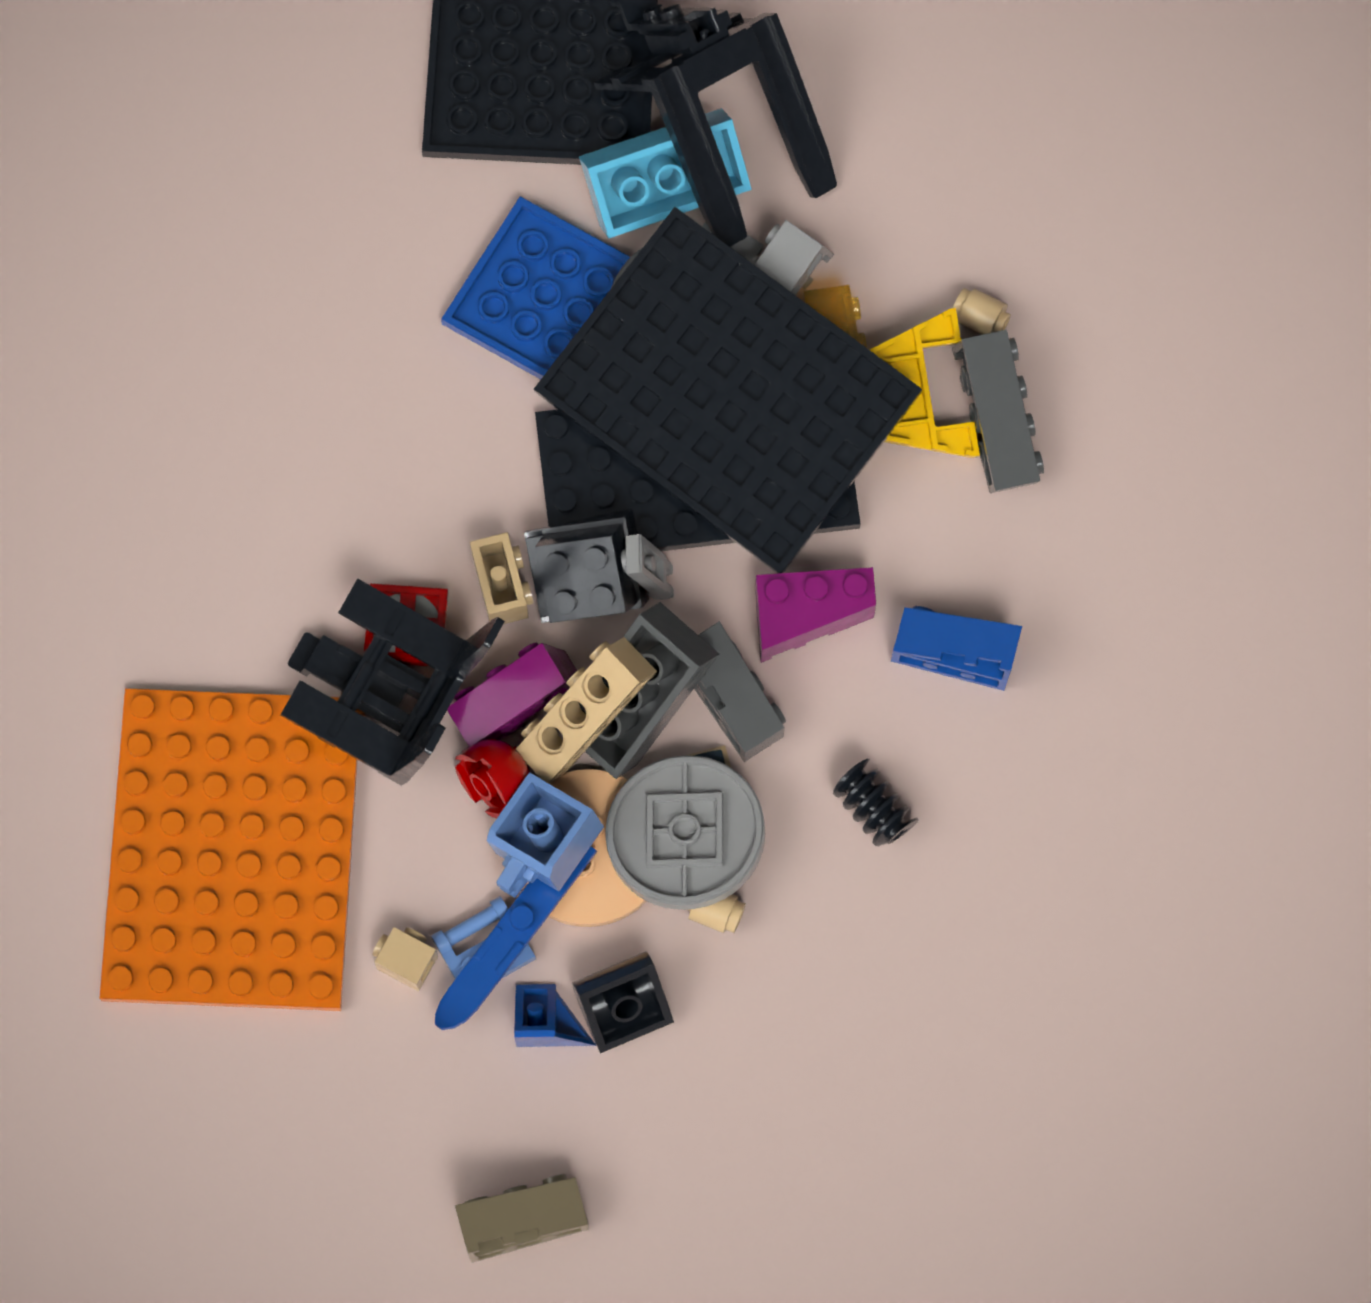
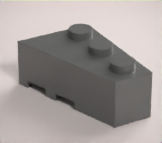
[694,621,786,762]

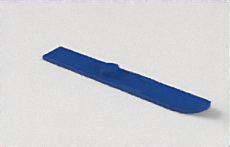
[435,847,597,1030]

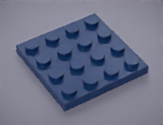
[441,196,630,380]

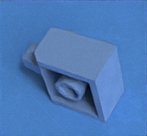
[486,772,604,898]

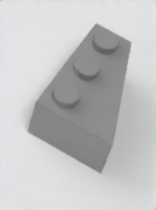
[749,220,834,295]

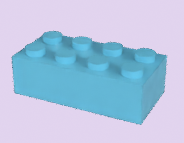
[579,108,752,238]

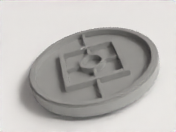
[605,755,765,910]

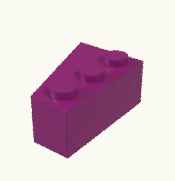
[755,567,876,663]
[447,642,577,746]

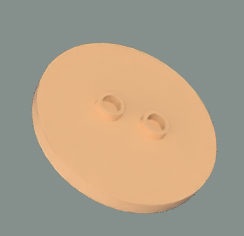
[521,769,646,927]

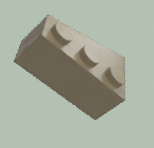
[455,1174,589,1263]

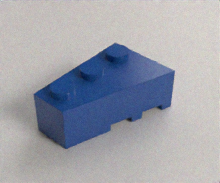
[891,606,1022,691]

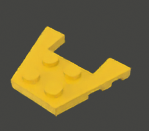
[870,308,980,458]

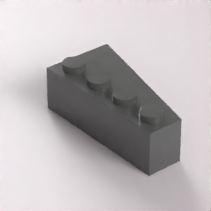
[952,329,1044,494]

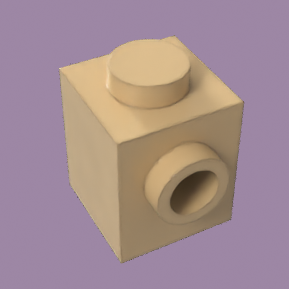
[372,927,438,992]

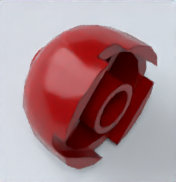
[455,739,530,819]

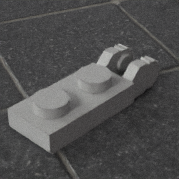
[621,534,674,600]

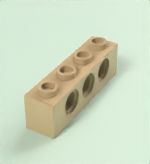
[516,637,657,783]

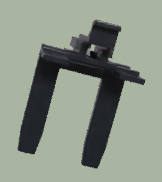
[594,0,837,247]
[280,578,505,786]

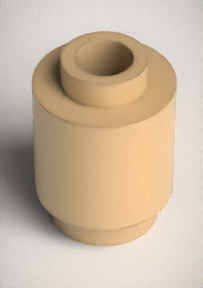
[953,288,1011,335]
[688,894,746,933]

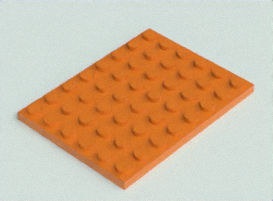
[99,688,361,1011]

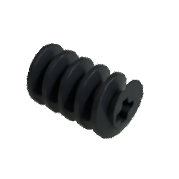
[833,759,918,847]

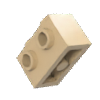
[470,532,534,624]

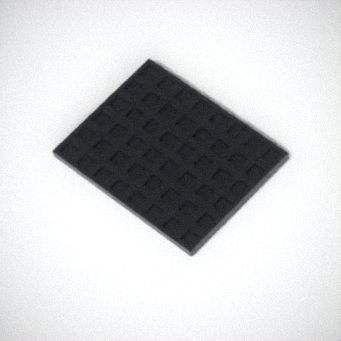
[534,207,922,574]

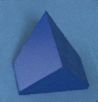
[514,984,596,1047]

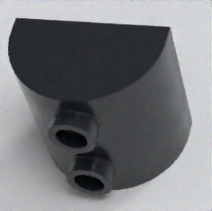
[572,951,674,1054]

